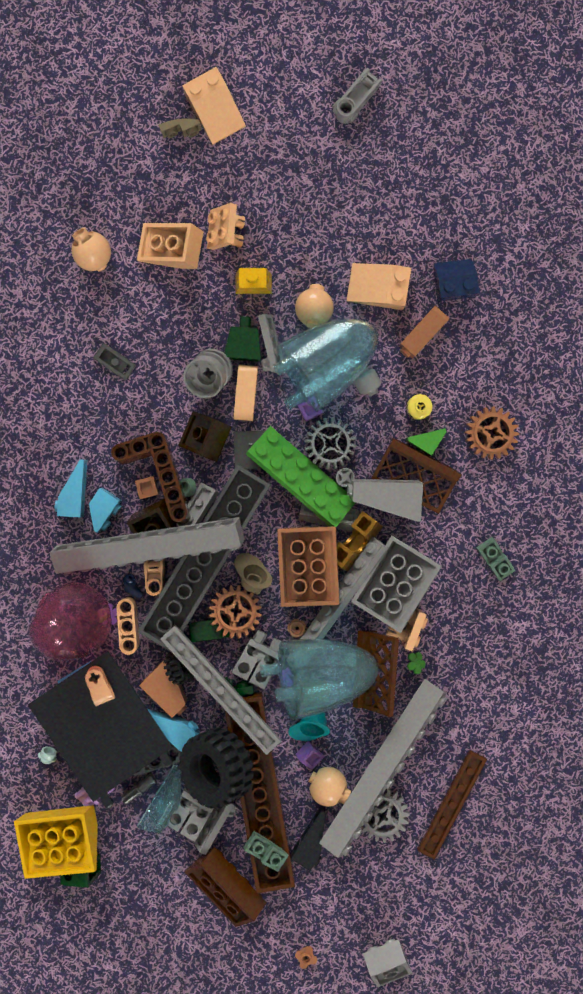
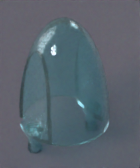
[272,319,379,411]
[260,639,379,720]

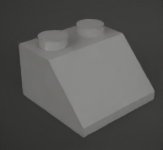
[363,939,413,987]

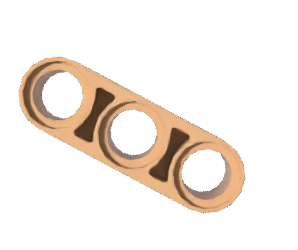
[234,364,258,421]
[116,597,140,655]

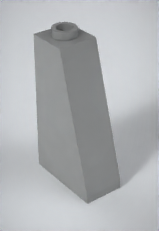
[347,479,423,522]

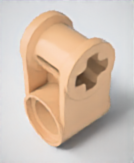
[144,559,165,596]
[85,666,115,706]

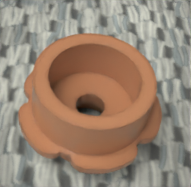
[287,619,306,638]

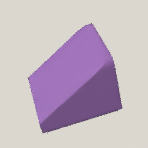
[296,741,325,770]

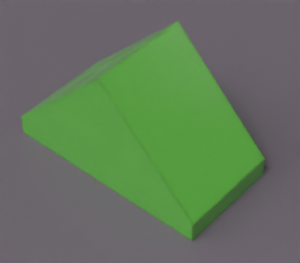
[406,428,446,456]

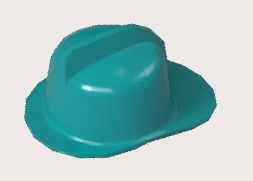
[288,710,330,741]

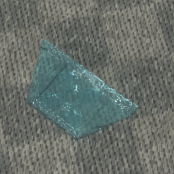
[137,764,181,834]

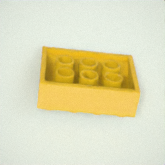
[14,805,98,879]

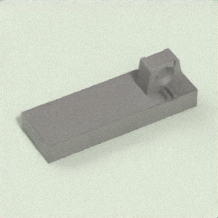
[258,314,285,373]
[176,482,219,527]
[193,803,238,855]

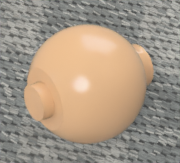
[71,228,111,272]
[295,284,334,329]
[308,767,351,807]

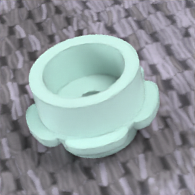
[38,747,57,764]

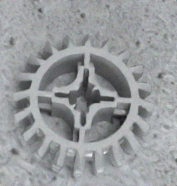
[305,418,356,469]

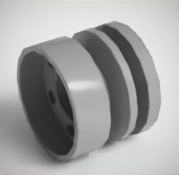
[183,349,233,398]

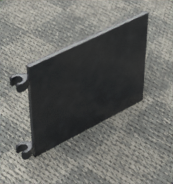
[28,651,173,809]

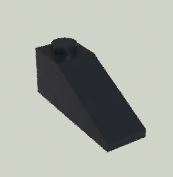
[291,805,325,871]

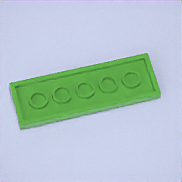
[246,426,356,527]

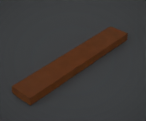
[417,749,487,860]

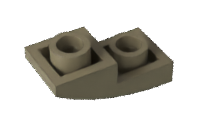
[159,118,202,138]

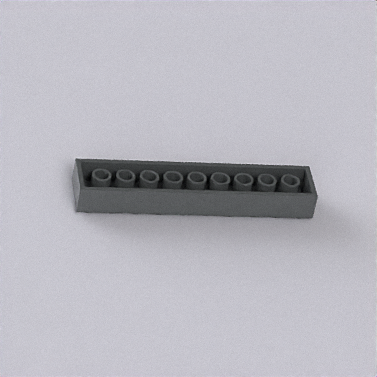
[138,465,271,652]

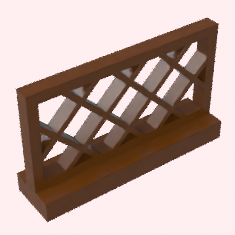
[371,437,462,514]
[353,630,399,717]

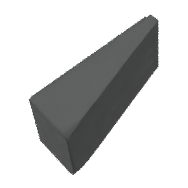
[93,342,136,381]

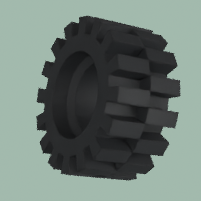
[163,651,195,685]

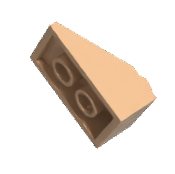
[182,67,246,145]
[137,223,203,269]
[346,263,411,310]

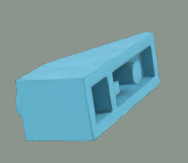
[55,459,88,518]
[148,709,200,752]

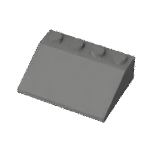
[351,536,442,633]

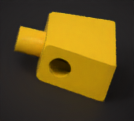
[236,268,272,294]

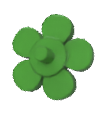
[407,652,425,674]

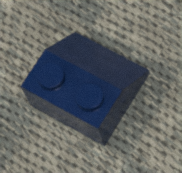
[433,259,480,302]

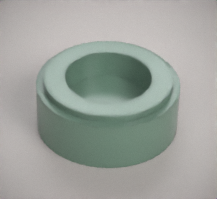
[180,478,196,497]

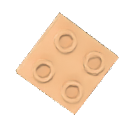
[206,203,245,250]
[386,608,428,651]

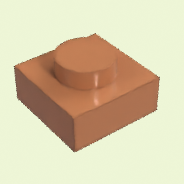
[135,476,159,499]

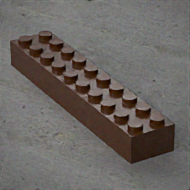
[224,691,295,894]

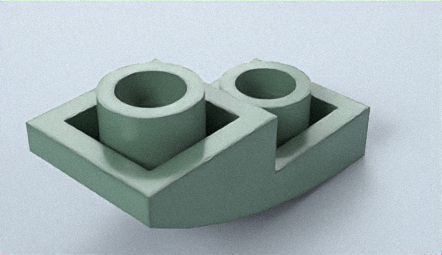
[476,537,516,581]
[243,831,289,872]

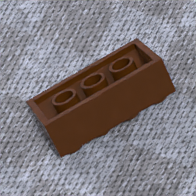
[184,847,267,927]

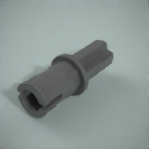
[121,773,157,805]

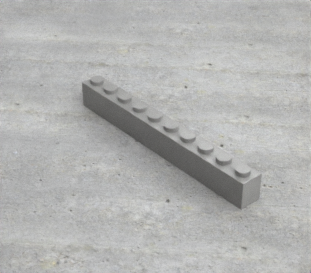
[50,517,244,575]
[319,679,447,858]

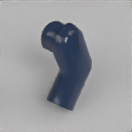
[123,573,144,601]

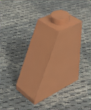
[399,306,450,359]
[139,658,187,718]

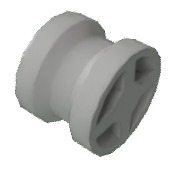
[335,468,355,487]

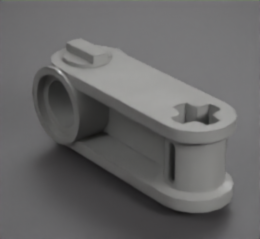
[332,68,383,124]

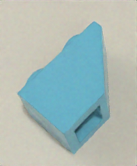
[89,488,122,533]

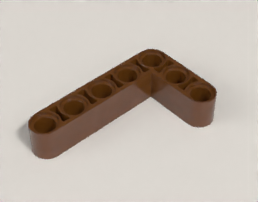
[111,432,190,524]

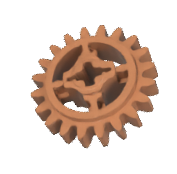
[465,406,519,460]
[208,585,262,639]

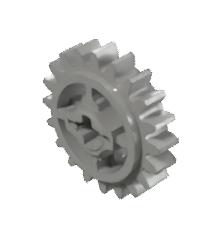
[362,789,410,843]

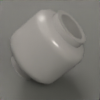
[353,367,381,397]

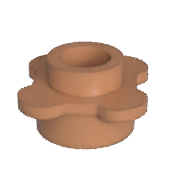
[295,946,317,969]

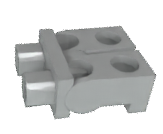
[232,629,283,690]
[163,788,214,842]

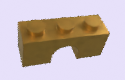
[337,511,383,572]

